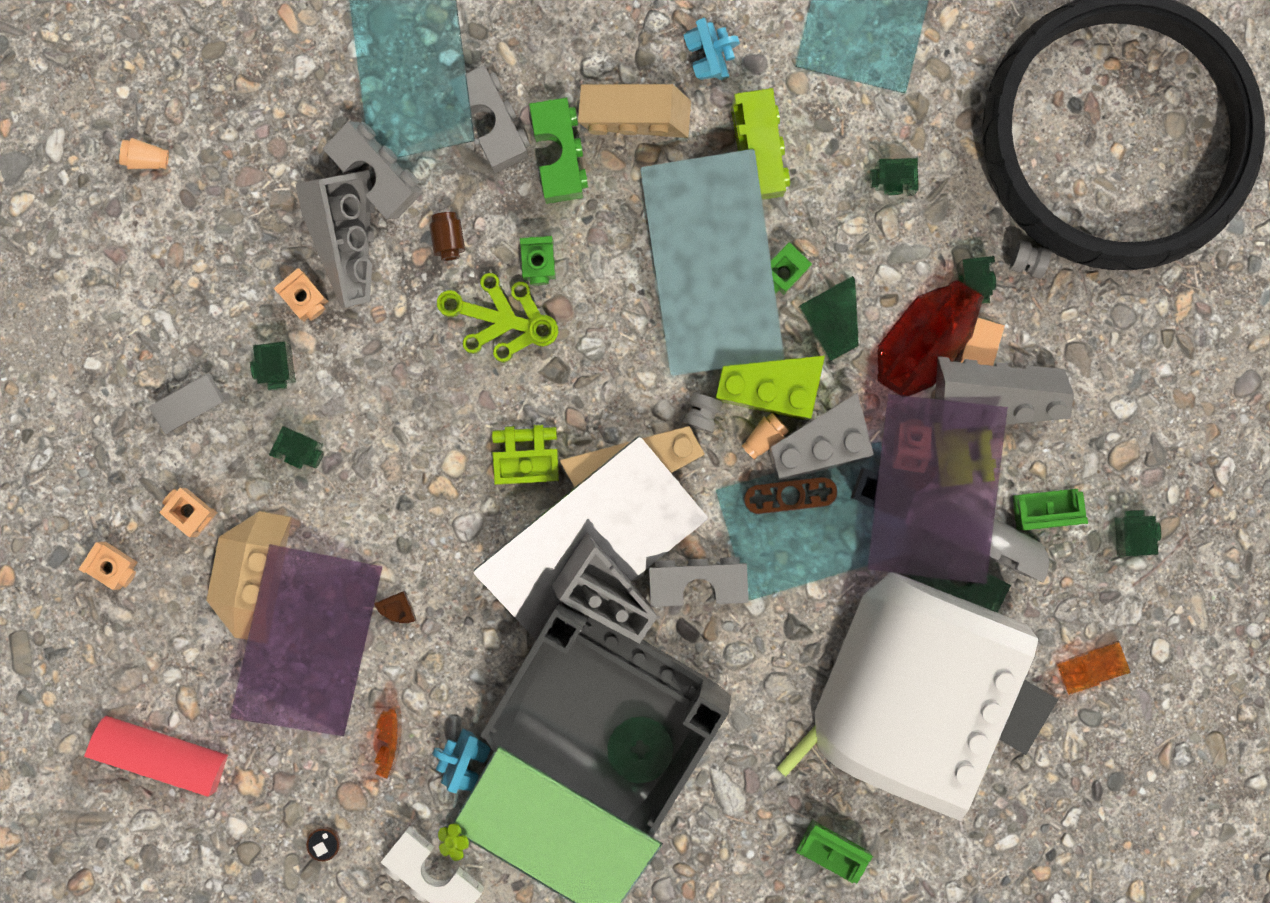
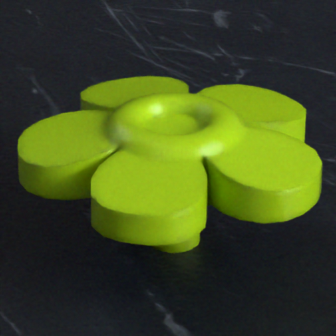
[438,823,469,861]

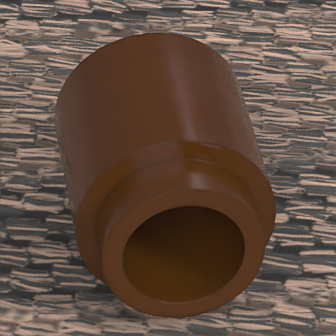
[429,212,465,261]

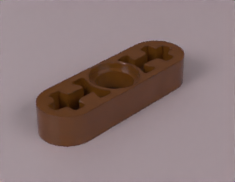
[744,477,837,514]

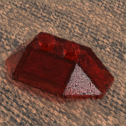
[877,280,984,399]

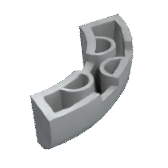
[918,499,1049,583]

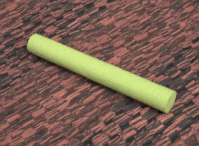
[777,725,817,777]

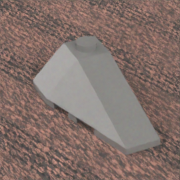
[295,170,375,308]

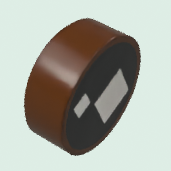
[306,827,341,862]

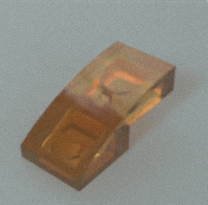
[1057,641,1131,695]

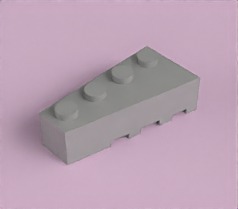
[935,356,1074,431]

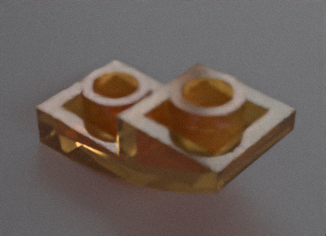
[374,705,402,779]

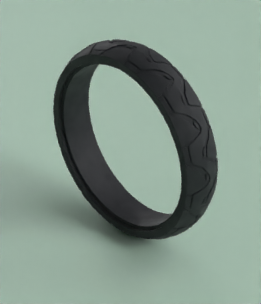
[982,0,1265,270]

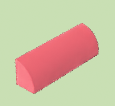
[84,716,228,797]

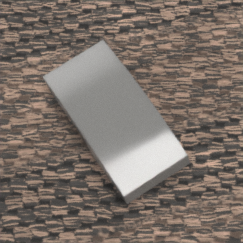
[149,373,225,434]

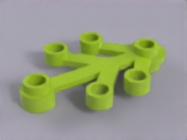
[437,273,558,363]

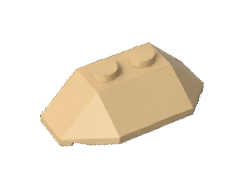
[206,511,292,643]

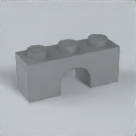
[450,65,531,174]
[322,121,423,219]
[649,557,749,607]

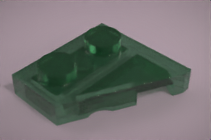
[798,276,859,362]

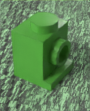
[520,236,556,286]
[771,242,812,295]

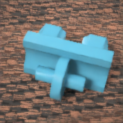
[683,18,740,80]
[432,728,490,794]

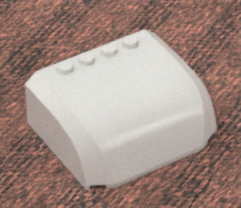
[814,571,1038,821]

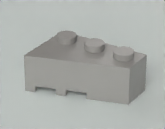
[769,392,874,482]
[552,532,657,644]

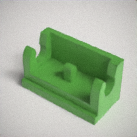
[1013,489,1088,530]
[795,820,873,884]

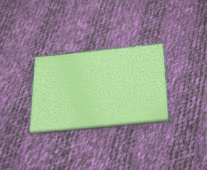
[452,745,663,903]

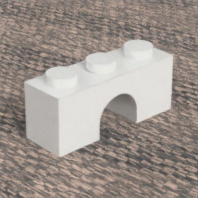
[381,826,484,903]

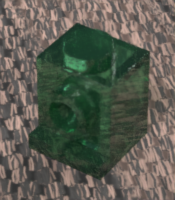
[870,158,919,196]
[957,256,996,306]
[269,426,324,469]

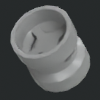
[1009,239,1052,279]
[683,392,723,433]

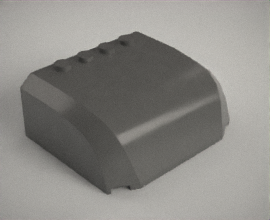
[481,601,731,838]

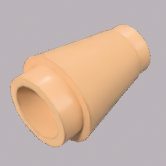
[119,138,169,169]
[742,412,790,459]

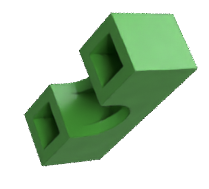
[529,98,588,204]

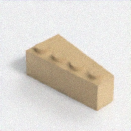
[560,426,705,489]

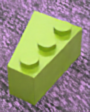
[731,88,790,200]
[715,355,825,421]

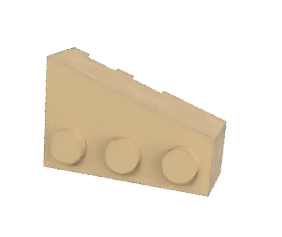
[578,84,691,138]

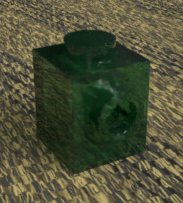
[250,341,296,391]
[1114,510,1161,556]

